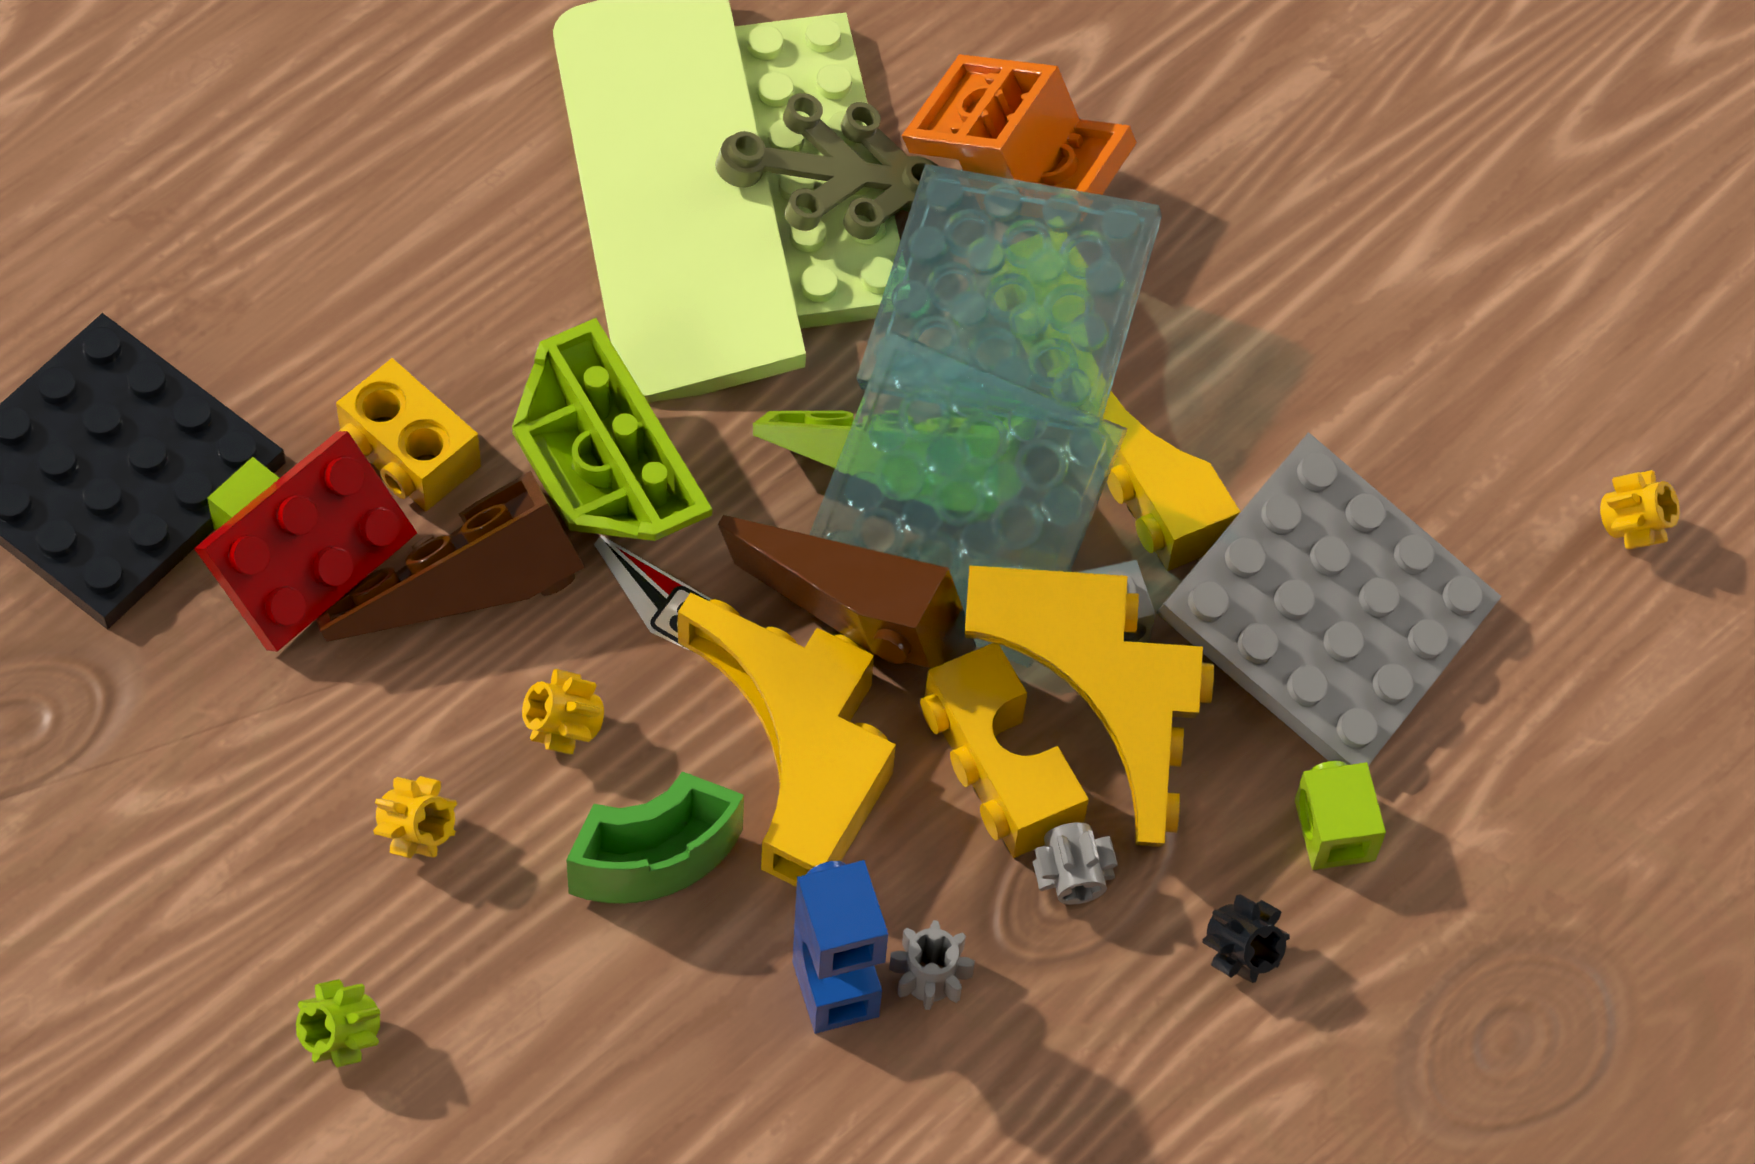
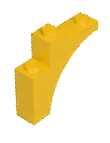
[965,565,1214,847]
[678,592,896,887]

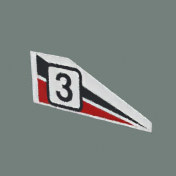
[594,535,711,654]

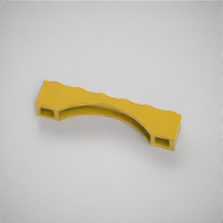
[991,227,1241,571]

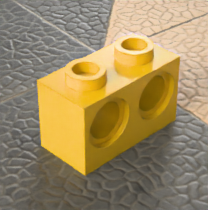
[336,358,481,512]

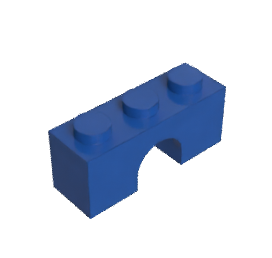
[792,860,888,1034]

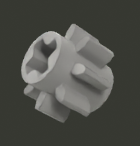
[1033,822,1118,904]
[889,920,975,1010]

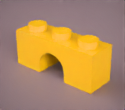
[920,643,1089,858]

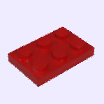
[194,431,418,652]

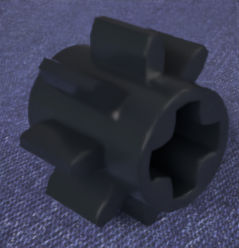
[1202,894,1290,983]

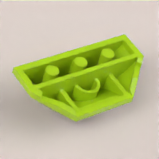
[512,318,713,541]

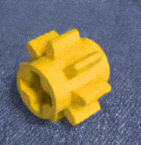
[1600,470,1680,549]
[522,669,604,755]
[373,776,457,859]

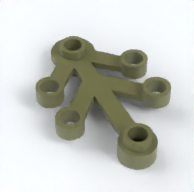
[715,93,948,240]

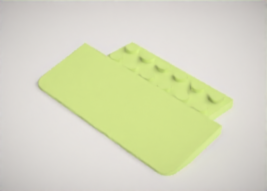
[553,0,914,402]

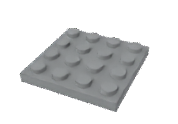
[1156,432,1502,766]

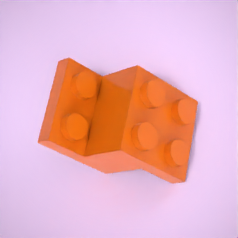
[901,54,1137,226]

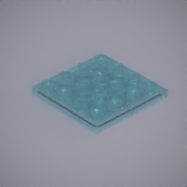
[857,164,1162,435]
[809,331,1128,668]

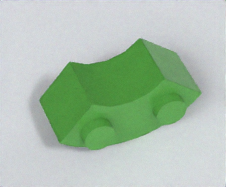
[566,771,744,904]

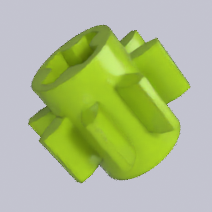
[296,979,381,1068]

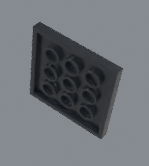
[0,313,286,630]

